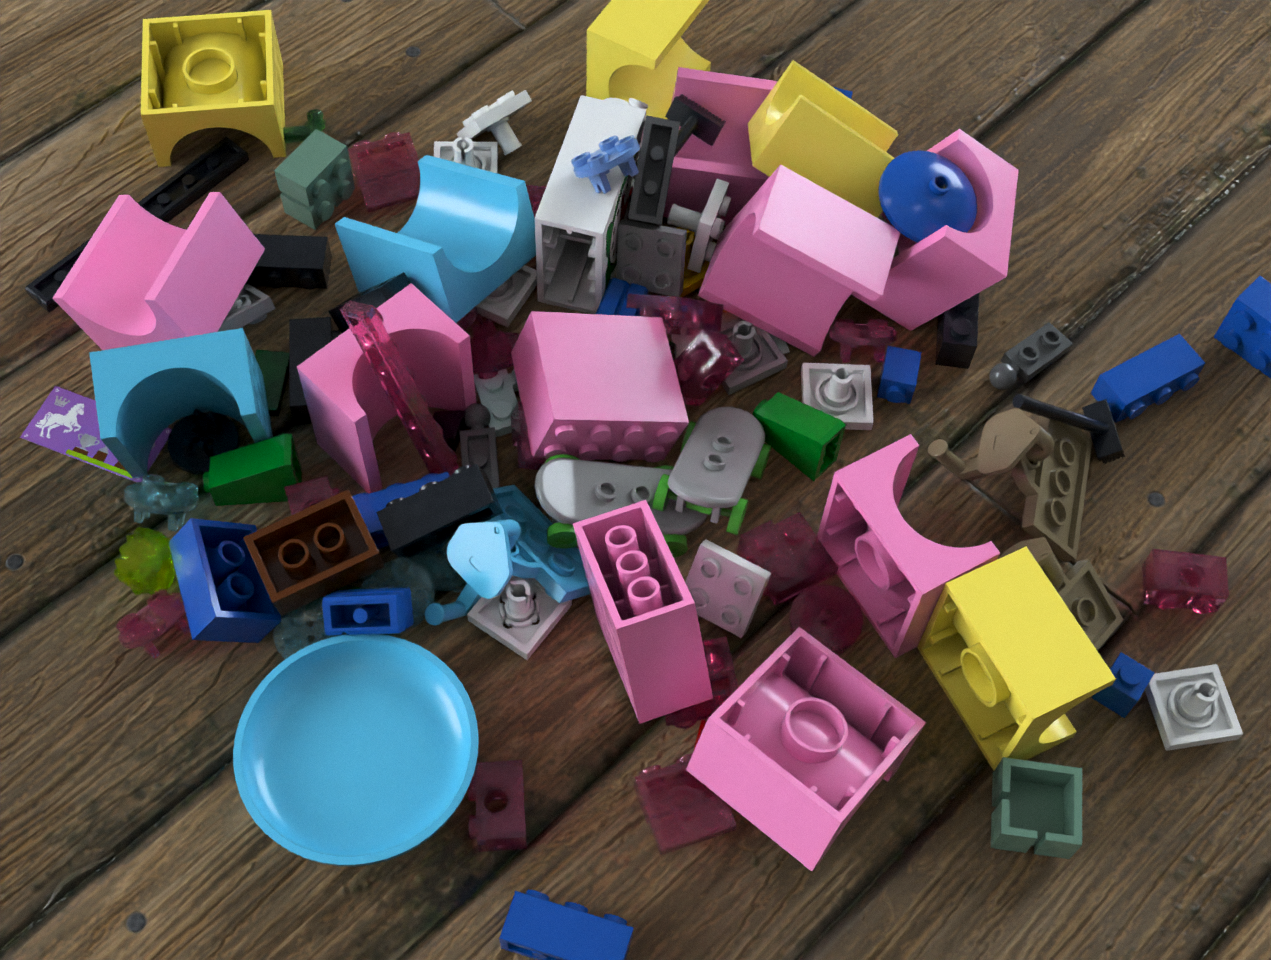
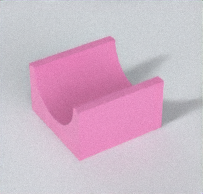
[663,67,778,226]
[851,129,1019,331]
[698,164,900,357]
[52,192,265,350]
[297,283,477,493]
[815,434,1000,658]
[686,627,927,871]

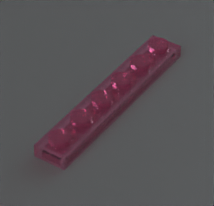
[340,300,459,476]

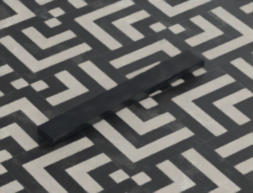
[25,137,249,313]

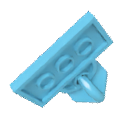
[425,485,590,626]

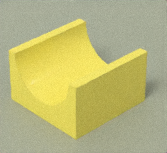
[586,0,711,119]
[141,10,286,167]
[748,60,898,218]
[917,546,1116,771]

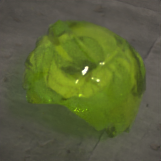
[114,527,175,595]

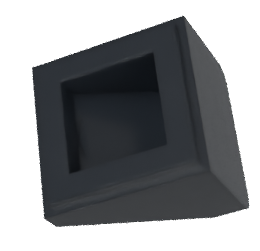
[422,410,466,452]

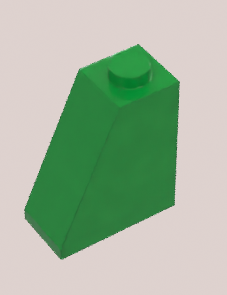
[753,392,846,482]
[203,433,302,506]

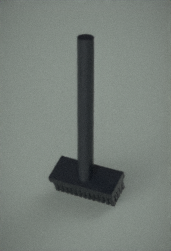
[629,94,726,202]
[1012,394,1125,464]

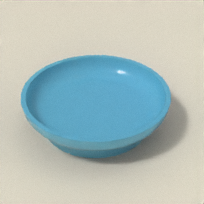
[233,634,479,867]

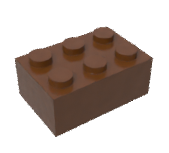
[243,489,385,616]

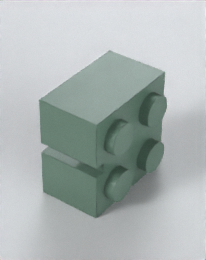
[274,129,355,230]
[991,757,1082,859]

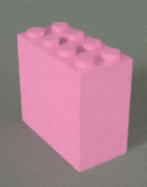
[511,311,689,462]
[573,500,713,724]

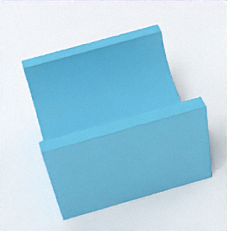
[335,155,536,323]
[89,328,273,478]

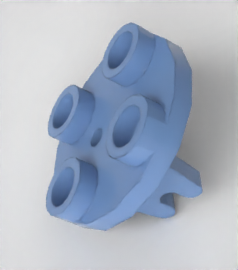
[571,135,640,194]

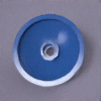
[878,150,977,243]

